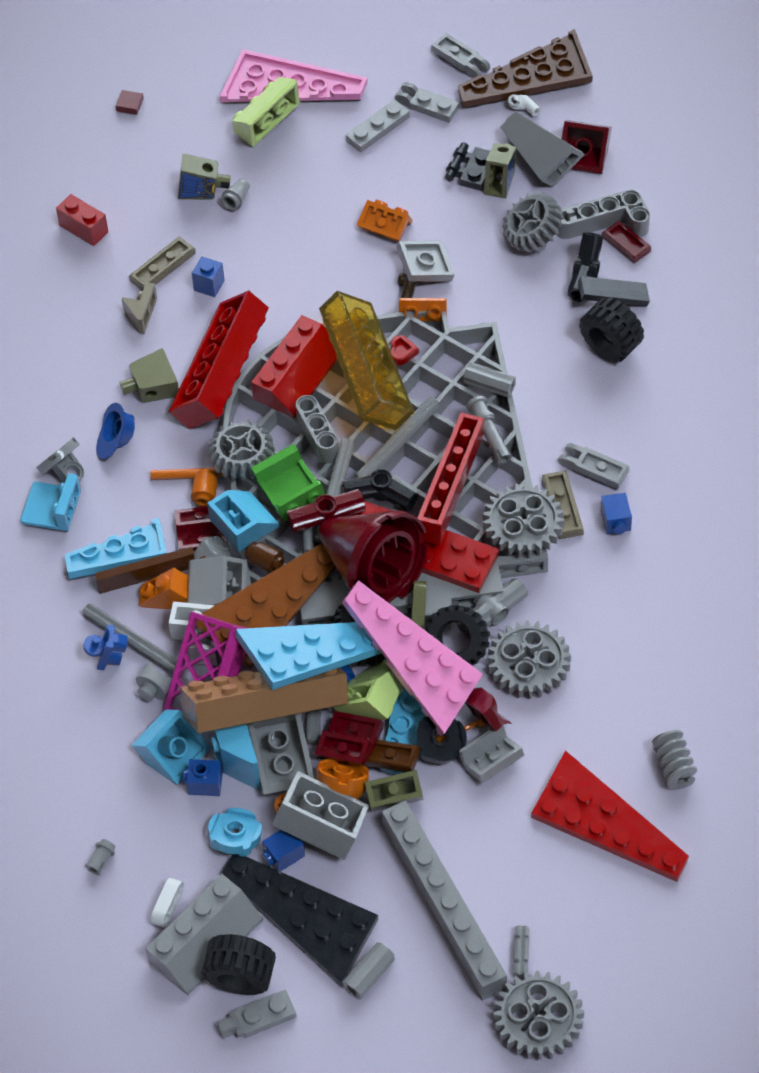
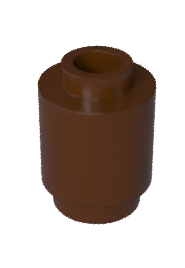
[245,541,285,573]

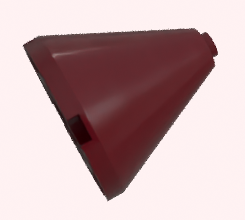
[319,510,428,604]

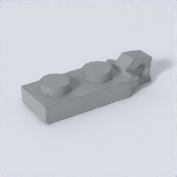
[218,989,297,1039]

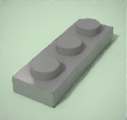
[345,99,410,152]

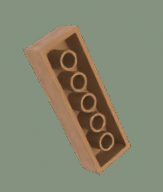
[180,668,349,733]

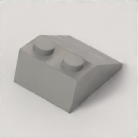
[248,713,314,796]

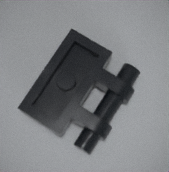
[445,142,490,191]

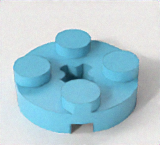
[208,808,262,856]

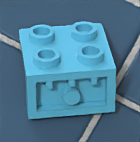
[20,473,81,532]

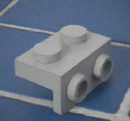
[459,726,524,783]

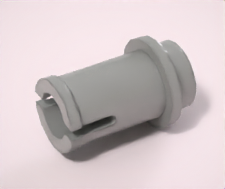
[85,839,115,875]

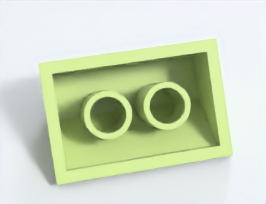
[232,77,300,147]

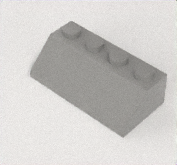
[145,874,263,996]

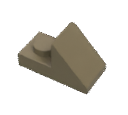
[122,282,157,334]

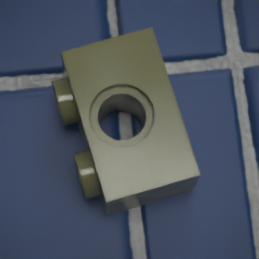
[365,770,423,812]

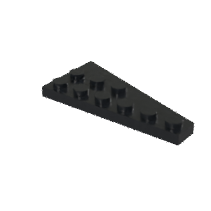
[222,854,378,987]

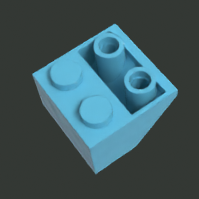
[207,490,280,552]

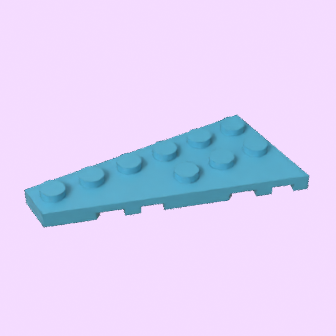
[235,622,381,690]

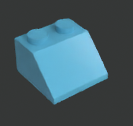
[131,709,211,784]
[211,724,261,789]

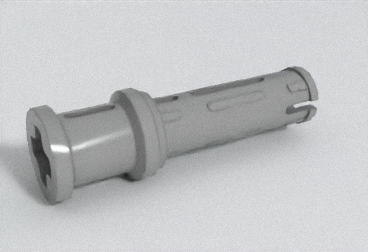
[466,396,512,465]

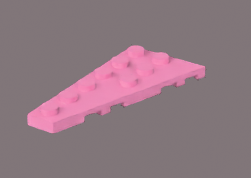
[220,49,368,102]
[342,580,483,736]

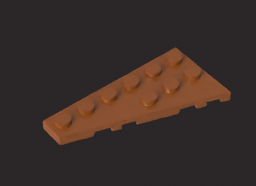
[195,543,336,669]

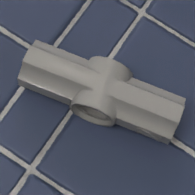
[457,578,528,639]

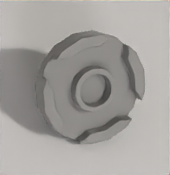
[36,437,84,482]

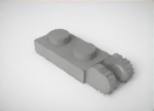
[431,33,491,78]
[394,82,459,123]
[558,443,629,489]

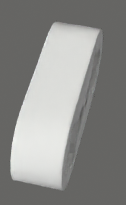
[151,877,184,928]

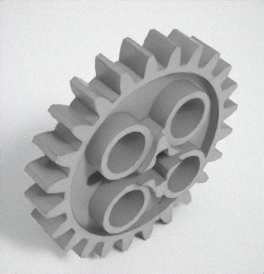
[483,483,564,557]
[487,620,571,698]
[494,971,584,1060]

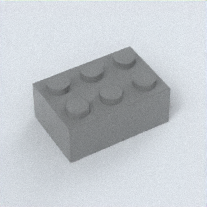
[272,771,369,860]

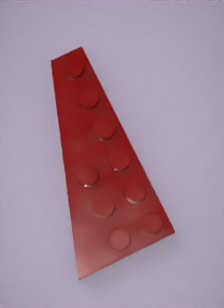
[531,750,689,882]

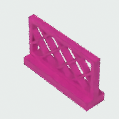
[163,612,248,713]

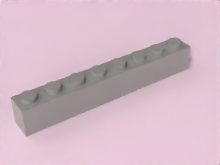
[382,800,507,1001]

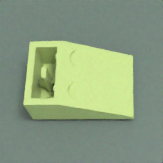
[333,659,403,720]

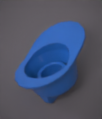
[96,402,135,460]

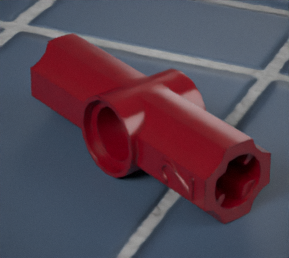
[287,489,365,533]

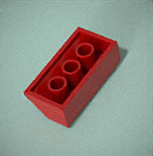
[251,315,344,419]

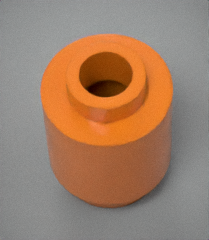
[191,469,218,507]

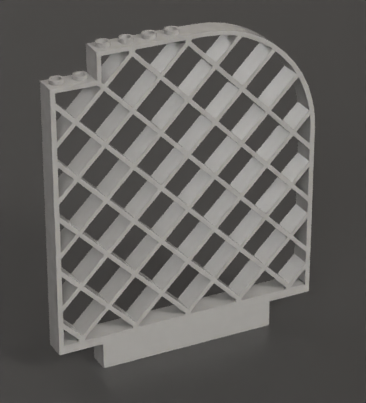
[223,311,548,625]

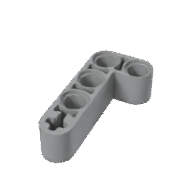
[557,190,650,239]

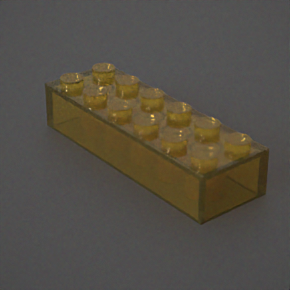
[319,290,415,430]

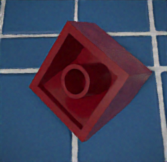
[562,120,612,173]

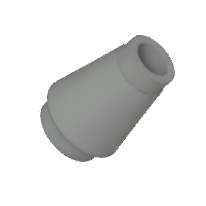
[221,179,250,210]

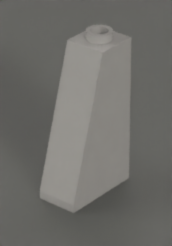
[500,111,584,187]

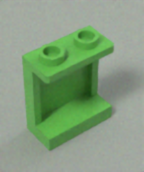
[251,444,326,522]

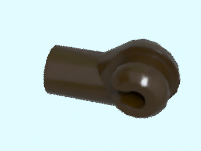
[397,273,416,298]

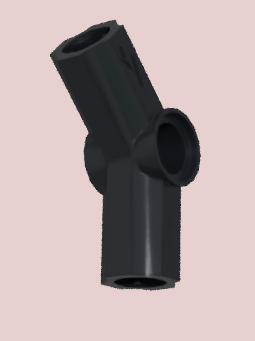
[568,232,603,302]
[343,469,419,512]

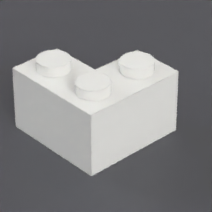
[169,602,220,666]

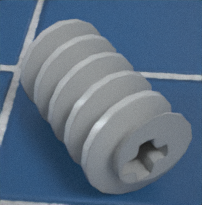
[652,730,697,790]

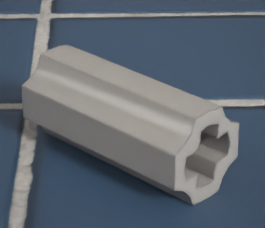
[464,362,516,397]
[342,942,395,1000]

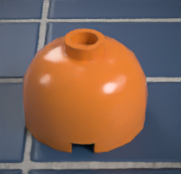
[316,759,369,800]

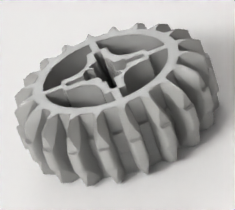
[502,192,564,253]
[208,419,275,482]

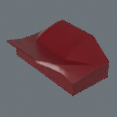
[465,687,512,732]

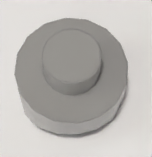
[136,661,172,701]

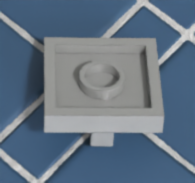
[396,240,455,282]

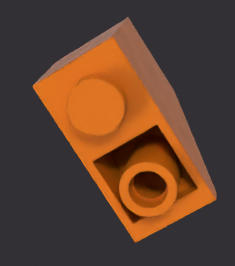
[138,568,188,610]

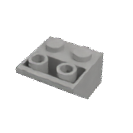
[187,556,247,606]

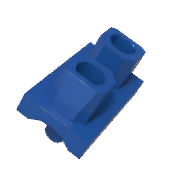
[83,625,127,670]

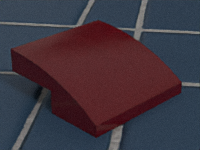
[174,506,228,551]
[315,711,385,765]

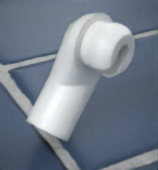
[508,95,541,117]

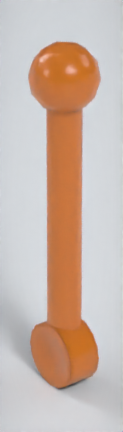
[436,719,486,743]

